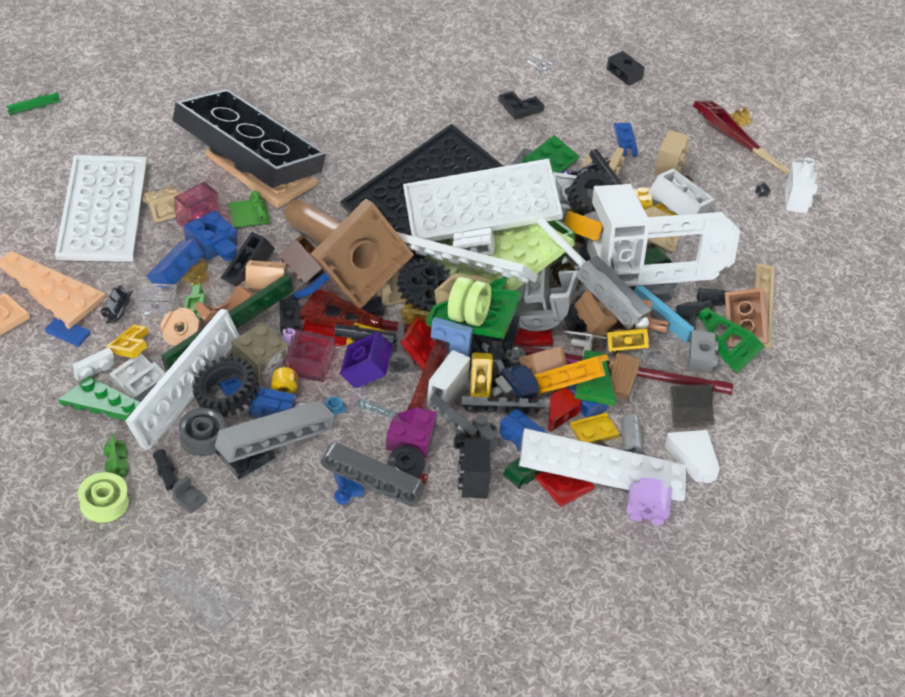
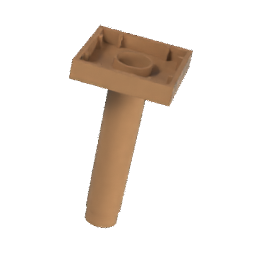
[284,199,414,309]

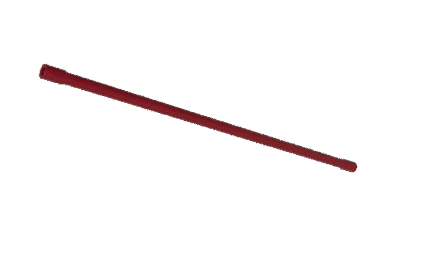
[363,315,733,395]

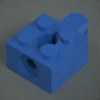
[184,210,238,261]

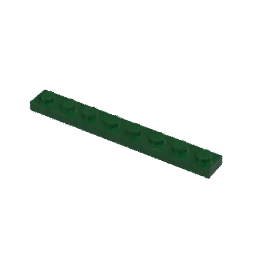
[161,274,294,371]

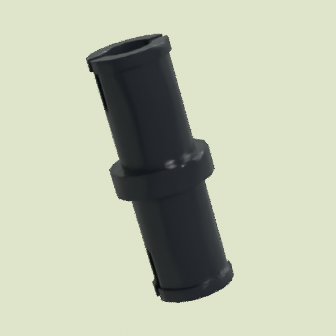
[153,449,177,491]

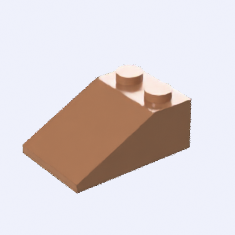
[725,288,768,347]

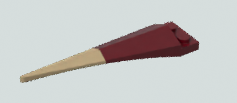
[692,100,790,175]

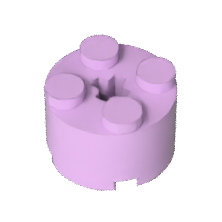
[627,478,672,525]

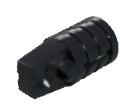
[696,288,731,306]

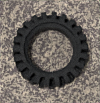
[192,356,259,417]

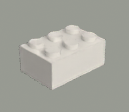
[648,168,715,215]

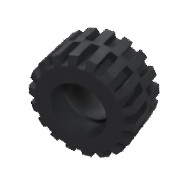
[567,169,614,216]

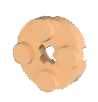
[161,308,202,347]

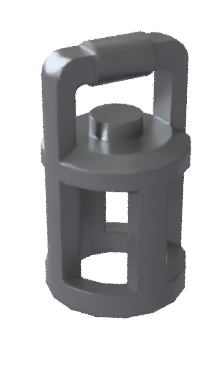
[388,322,414,373]

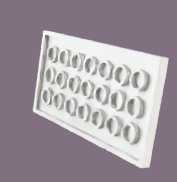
[55,155,147,262]
[403,159,563,241]

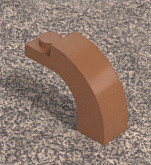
[194,285,254,324]

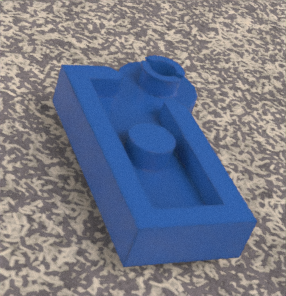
[333,473,364,505]

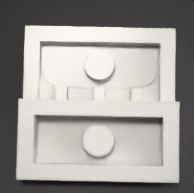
[108,353,166,398]

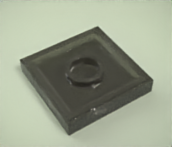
[670,384,714,427]

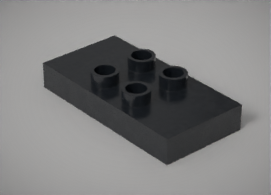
[172,89,326,188]

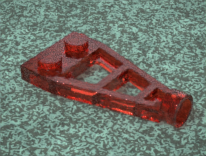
[299,289,383,329]
[406,339,447,411]

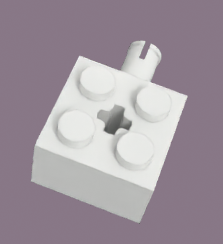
[785,158,817,213]

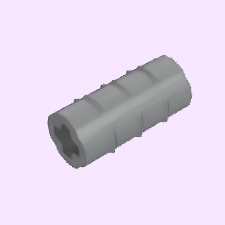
[621,414,643,454]

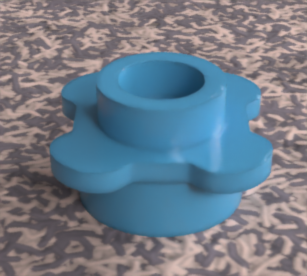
[323,397,346,417]

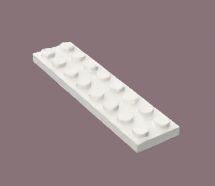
[396,232,538,283]
[125,309,240,450]
[519,428,686,501]

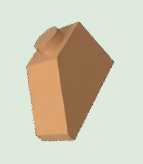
[519,346,567,375]

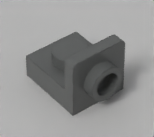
[172,476,207,514]

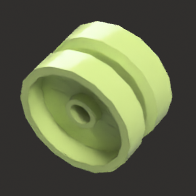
[448,277,491,326]

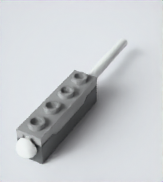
[537,218,651,330]

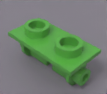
[103,434,128,478]

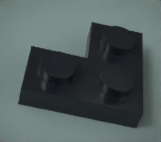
[498,91,545,120]

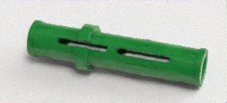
[6,91,61,116]

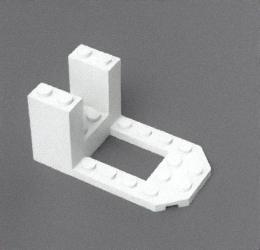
[587,184,740,286]

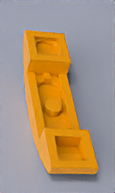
[563,211,603,241]

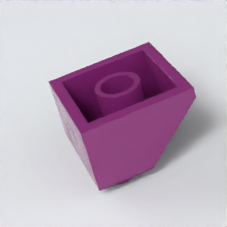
[386,407,437,458]

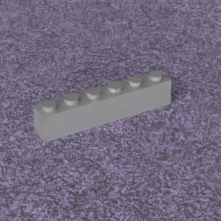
[215,400,335,463]

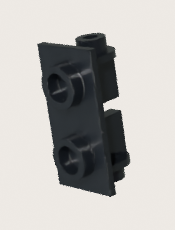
[101,285,133,324]

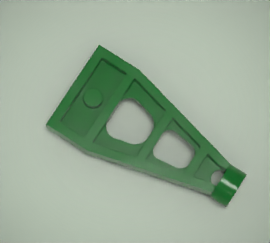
[698,307,765,373]

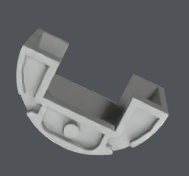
[514,270,579,331]

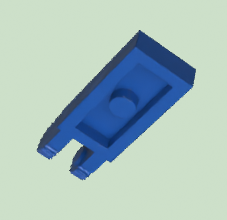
[613,123,638,157]

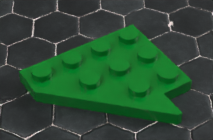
[427,277,521,339]

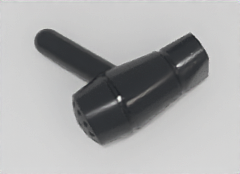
[675,300,713,330]

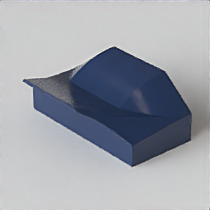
[500,365,539,399]

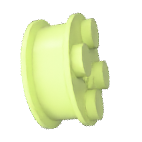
[78,472,129,523]

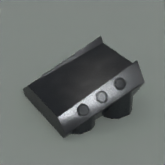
[215,450,276,479]

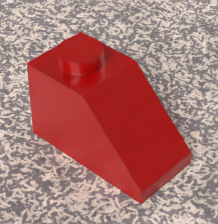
[548,387,582,432]

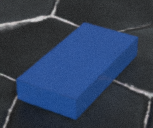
[45,317,90,347]

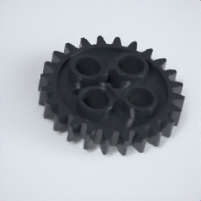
[396,258,451,316]

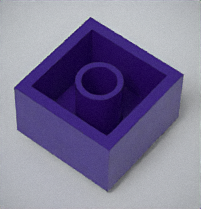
[340,331,393,388]

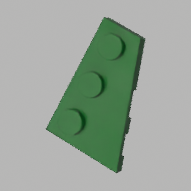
[575,350,616,406]

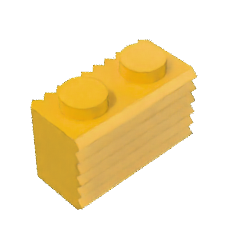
[607,329,649,352]
[470,353,493,398]

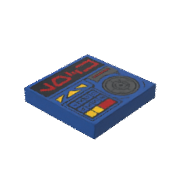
[290,271,330,299]

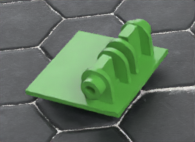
[228,191,271,228]

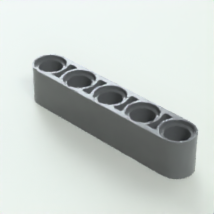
[321,443,424,506]

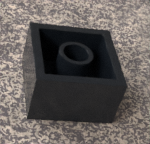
[458,439,491,499]

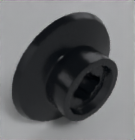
[387,445,425,478]

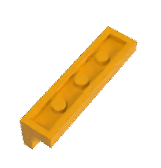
[534,354,609,394]

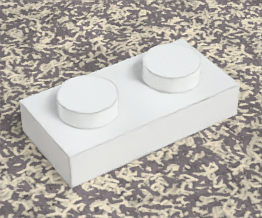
[73,347,114,382]

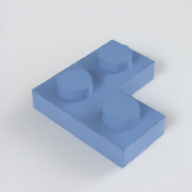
[431,317,473,357]

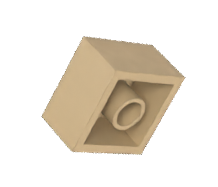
[654,130,690,176]

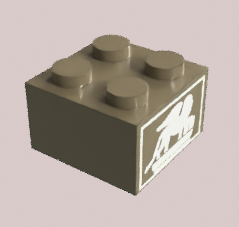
[231,323,289,379]

